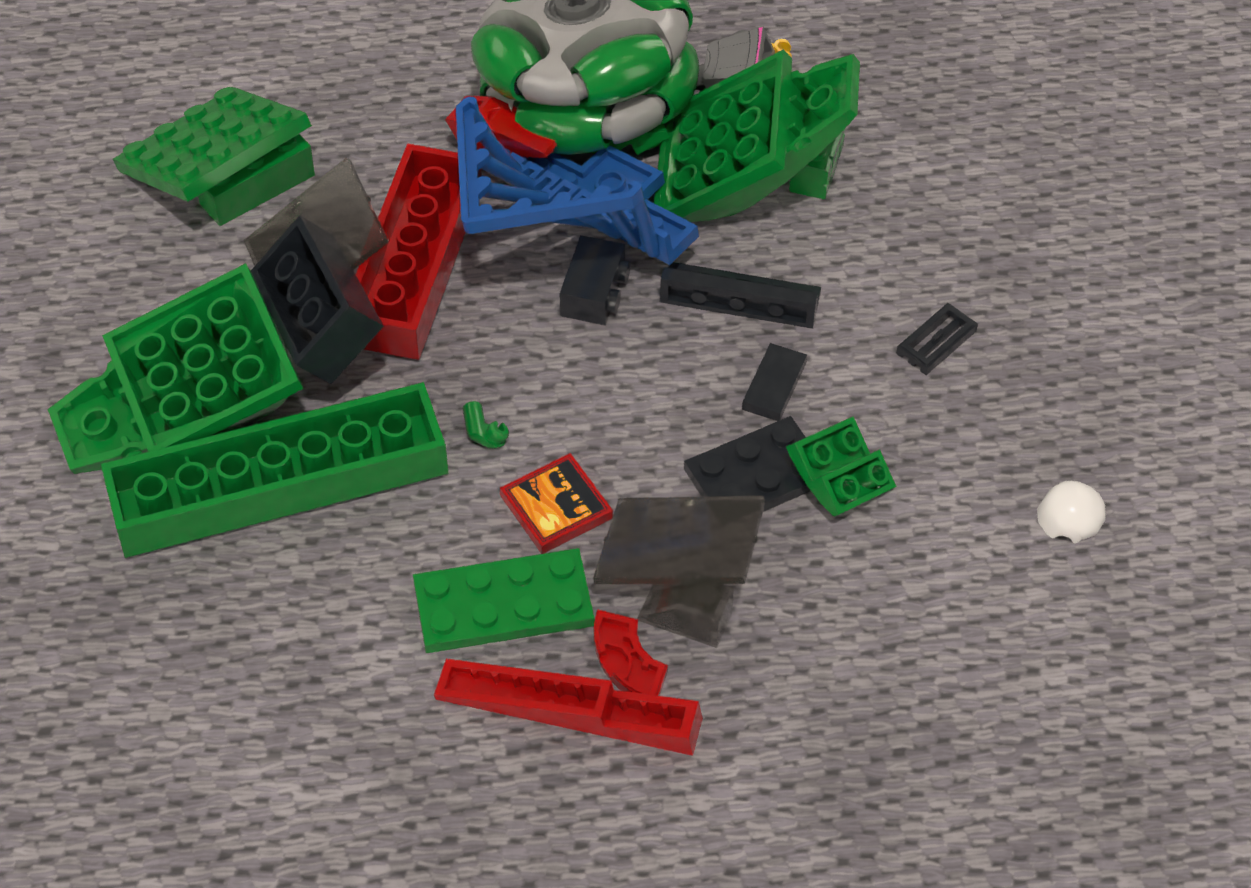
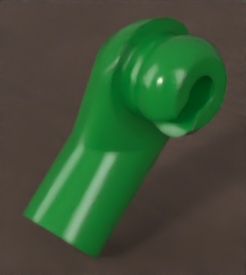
[462,401,509,449]

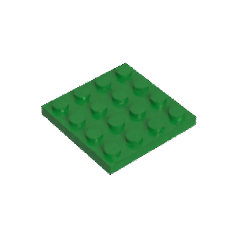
[113,87,312,202]

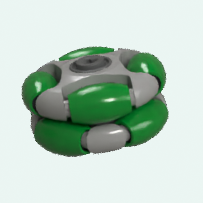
[471,0,699,155]

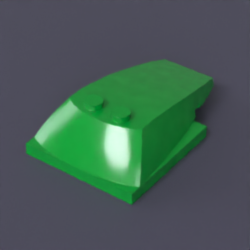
[654,49,860,222]
[48,263,304,474]

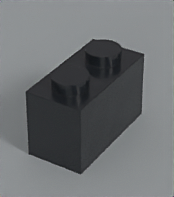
[559,235,631,326]

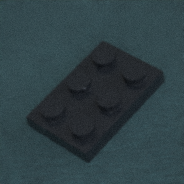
[684,416,811,529]

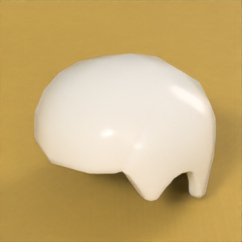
[1037,481,1106,543]

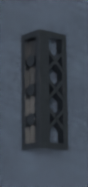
[660,262,821,329]

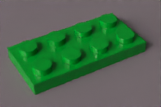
[413,548,595,653]

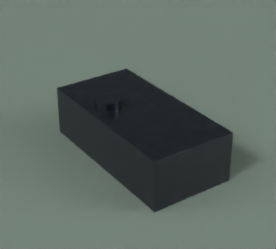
[251,215,384,384]

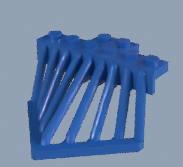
[456,97,699,265]

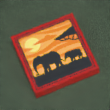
[500,453,613,554]

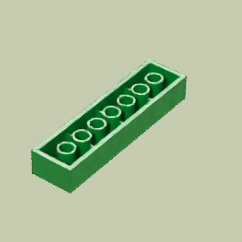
[101,382,449,558]

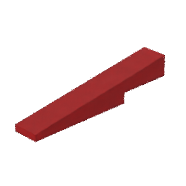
[434,658,703,756]

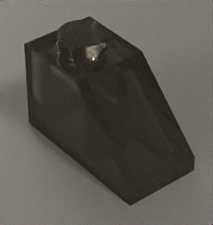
[637,574,734,648]

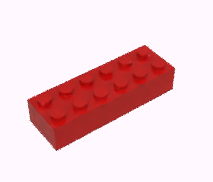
[356,143,482,360]

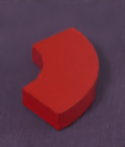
[594,609,668,696]

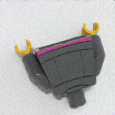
[696,26,792,89]

